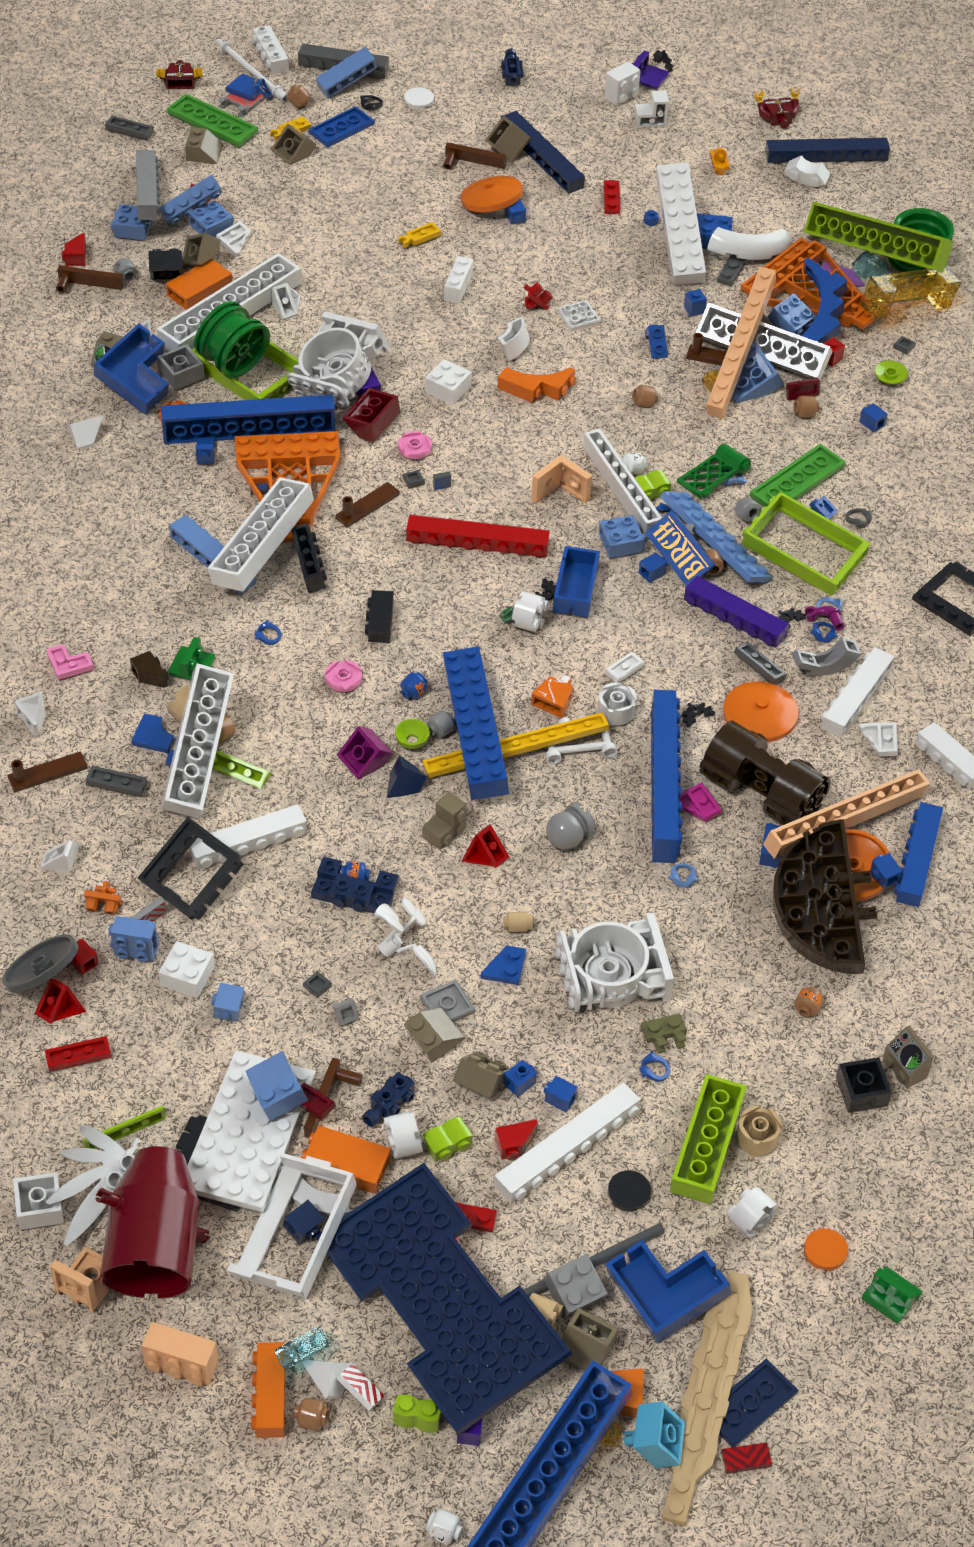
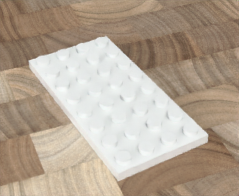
[188,1050,316,1213]

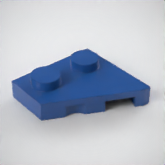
[480,945,526,985]

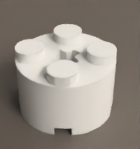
[512,591,549,632]
[597,682,636,726]
[384,1111,423,1159]
[726,1187,778,1238]

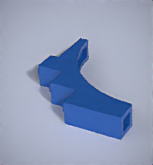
[801,258,847,344]

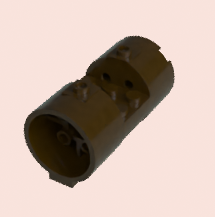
[700,720,831,825]

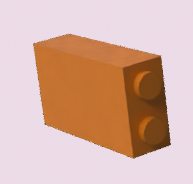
[166,259,233,310]
[301,1125,391,1194]

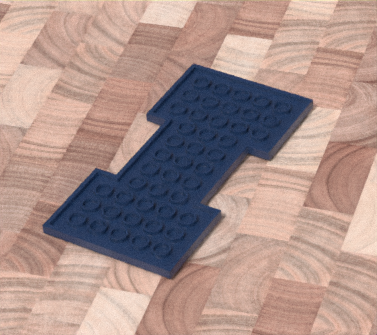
[315,1163,572,1436]

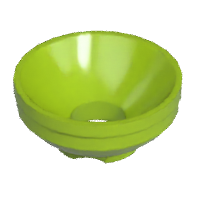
[395,719,430,749]

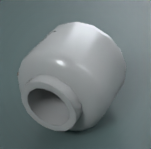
[113,258,137,282]
[735,497,761,523]
[427,711,455,738]

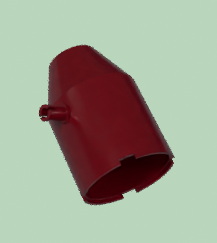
[95,1146,210,1299]

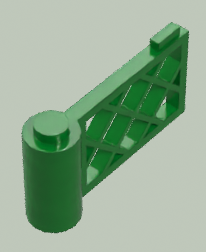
[677,444,751,498]

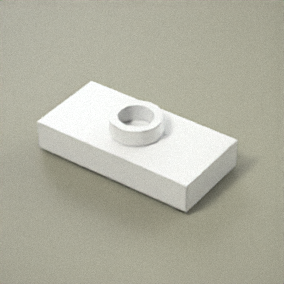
[605,652,645,683]

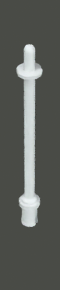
[216,39,289,103]

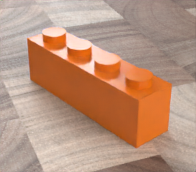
[251,1342,286,1438]

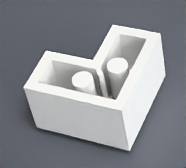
[634,90,669,127]

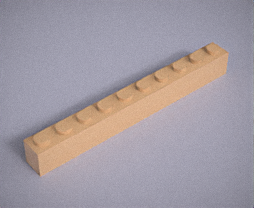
[706,267,776,419]
[763,769,930,859]

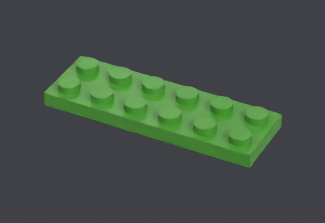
[167,94,258,147]
[750,444,846,514]

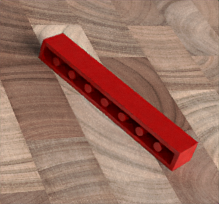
[406,514,550,557]

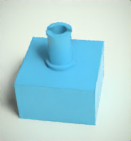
[623,1401,685,1468]

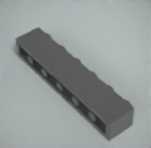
[298,43,389,79]

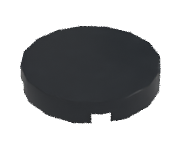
[608,1170,651,1212]

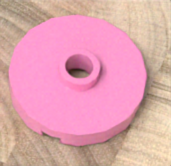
[398,431,432,459]
[325,660,362,692]

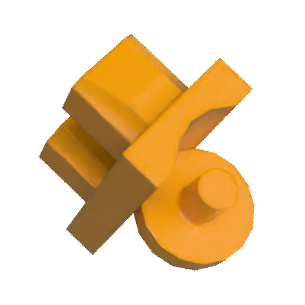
[709,148,730,175]

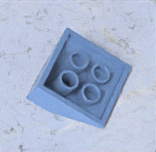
[714,342,784,403]

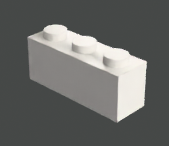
[444,256,473,304]

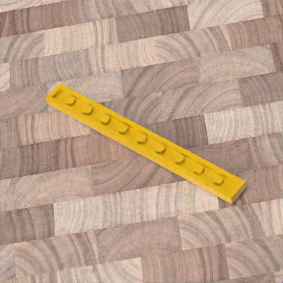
[422,712,609,779]

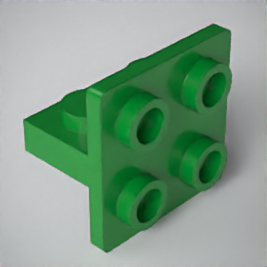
[168,637,215,680]
[861,1266,922,1324]

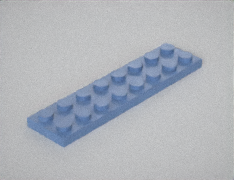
[660,491,773,583]

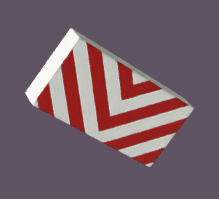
[336,1364,385,1411]

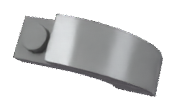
[792,637,861,677]

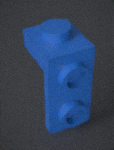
[644,324,668,359]
[196,438,214,464]

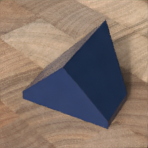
[387,756,429,798]

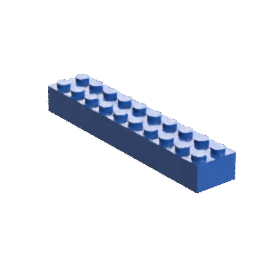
[161,395,335,444]
[443,646,509,801]
[651,689,682,863]
[467,1360,632,1547]

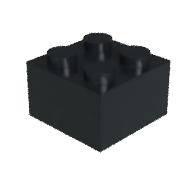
[148,248,184,280]
[836,1057,892,1112]

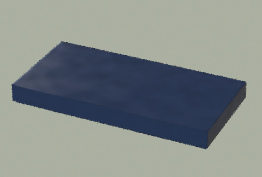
[719,1358,799,1447]

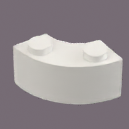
[784,156,830,187]
[498,317,530,361]

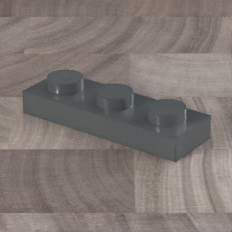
[105,115,154,140]
[717,254,748,287]
[734,642,787,684]
[86,766,148,797]

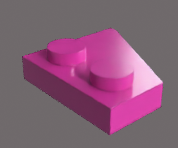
[678,782,722,822]

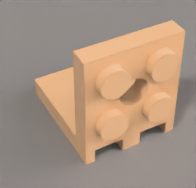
[531,455,592,503]
[50,1246,110,1312]

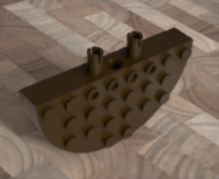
[772,819,877,974]

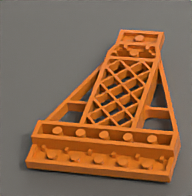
[741,237,884,330]
[235,431,340,542]

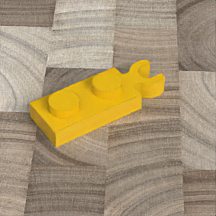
[270,116,311,140]
[398,222,441,248]

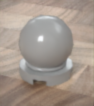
[546,802,596,850]

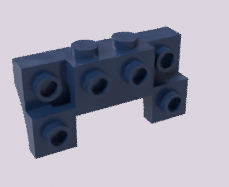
[311,856,399,914]

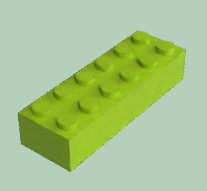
[670,1074,747,1204]

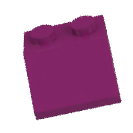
[336,726,393,779]

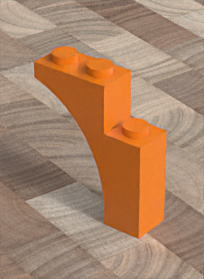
[497,367,576,403]

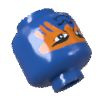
[400,672,428,700]
[341,861,370,881]

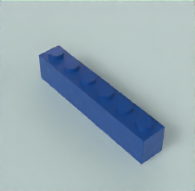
[894,802,943,907]

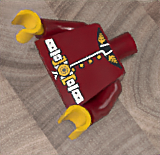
[156,60,203,89]
[754,87,800,129]

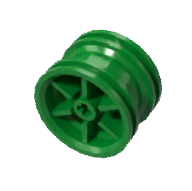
[888,208,954,277]
[194,301,270,379]

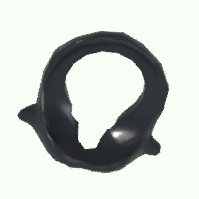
[360,95,383,110]

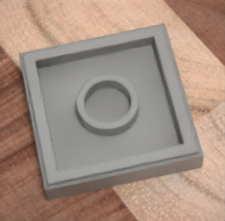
[420,979,475,1022]

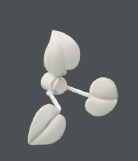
[374,898,436,979]

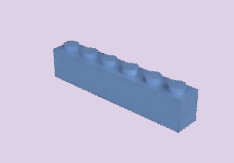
[169,515,256,594]

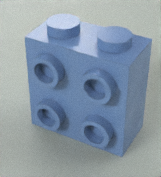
[189,200,234,238]
[111,204,152,240]
[767,293,816,336]
[598,515,646,558]
[109,916,159,962]

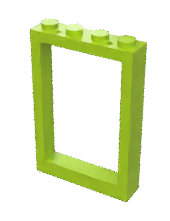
[192,341,298,400]
[741,491,871,596]

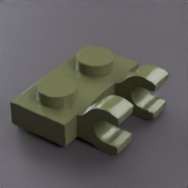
[641,1013,687,1054]

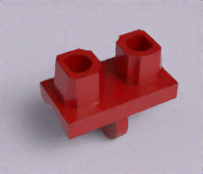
[524,282,553,310]

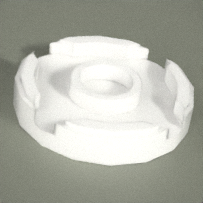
[404,87,434,110]

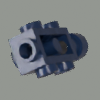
[501,48,523,85]
[362,1072,415,1128]

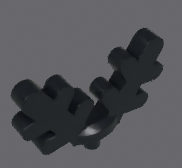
[653,50,674,73]
[535,579,556,601]
[778,608,806,629]
[682,703,715,727]

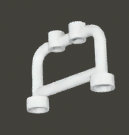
[545,716,618,764]

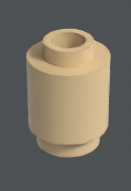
[503,912,533,932]

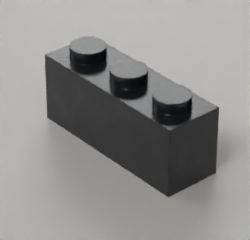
[365,590,394,643]

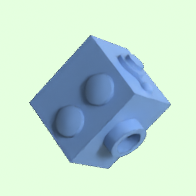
[211,983,244,1021]

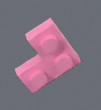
[46,644,94,680]

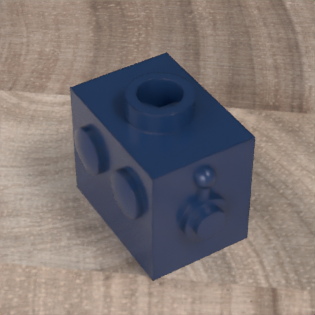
[283,1200,325,1245]

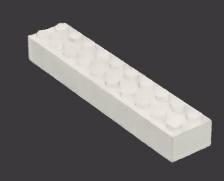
[157,253,301,351]

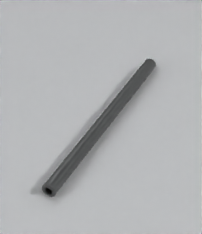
[523,1223,665,1297]

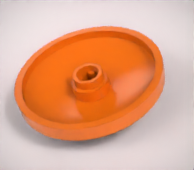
[461,176,523,212]
[723,681,798,742]
[845,829,890,902]

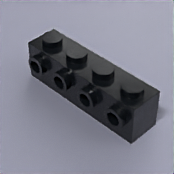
[292,523,327,593]

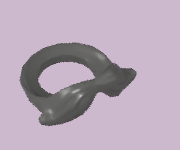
[845,508,872,528]

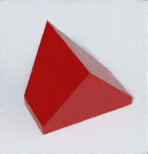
[461,824,509,868]
[35,978,86,1024]

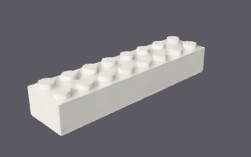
[656,162,706,285]
[696,303,832,380]
[208,477,314,592]
[160,663,234,819]

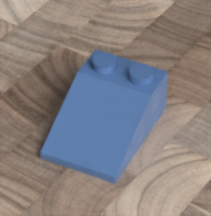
[245,1051,308,1121]

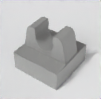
[333,998,359,1026]

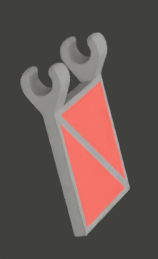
[218,93,266,117]

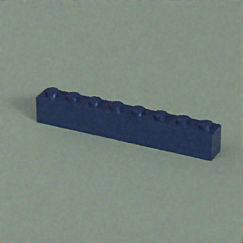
[501,111,585,194]
[765,137,890,163]

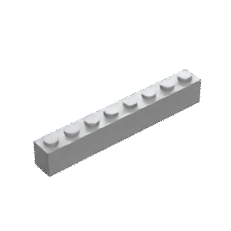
[136,150,161,220]

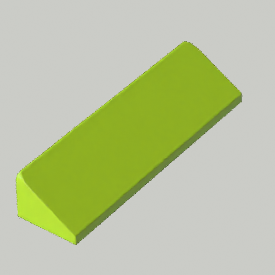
[212,750,272,789]
[81,1105,166,1149]

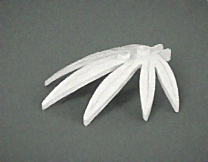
[46,1125,148,1246]

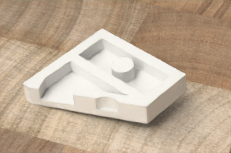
[216,221,251,257]
[860,722,898,757]

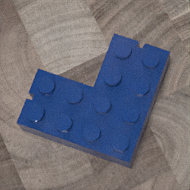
[93,323,169,415]
[605,1240,732,1343]

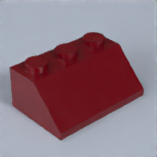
[342,388,400,442]

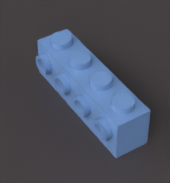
[316,47,377,99]
[160,175,222,226]

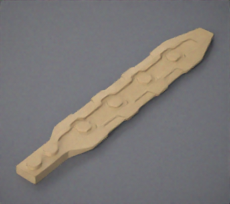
[662,1271,752,1526]

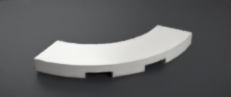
[277,1166,350,1216]

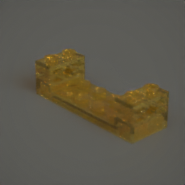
[860,266,961,319]

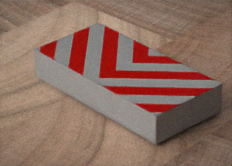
[131,897,166,922]

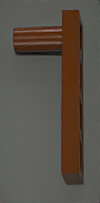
[443,142,506,170]
[56,265,124,293]
[686,333,727,366]
[335,482,400,528]
[7,751,88,793]
[304,1057,363,1138]

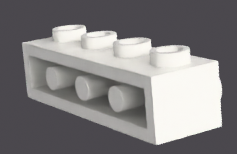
[251,25,289,74]

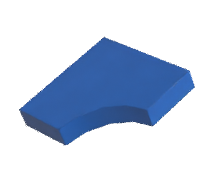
[226,74,260,101]
[131,713,174,754]

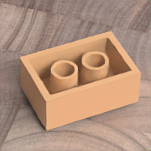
[141,1322,219,1386]

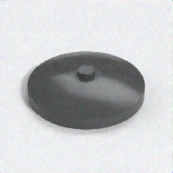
[2,934,78,993]

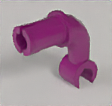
[805,606,845,631]

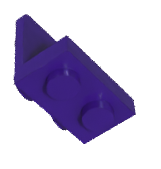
[631,50,669,89]

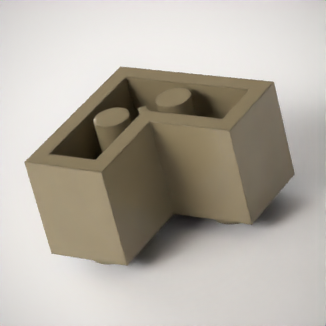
[422,791,466,850]

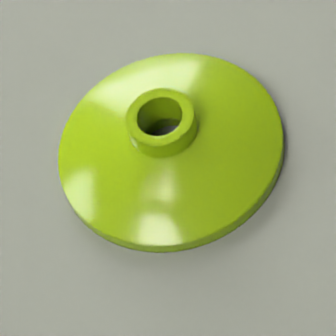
[875,360,908,384]

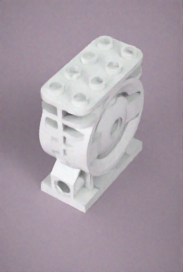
[287,311,390,408]
[555,913,674,1012]

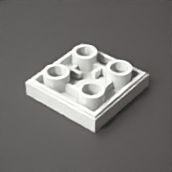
[557,300,601,332]

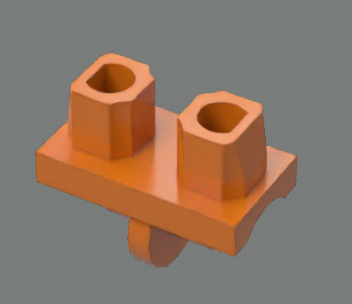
[84,881,123,915]

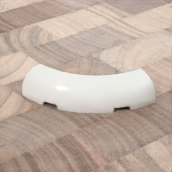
[707,227,792,260]

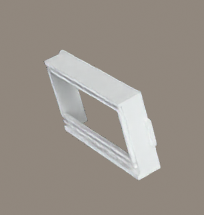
[227,1153,357,1300]

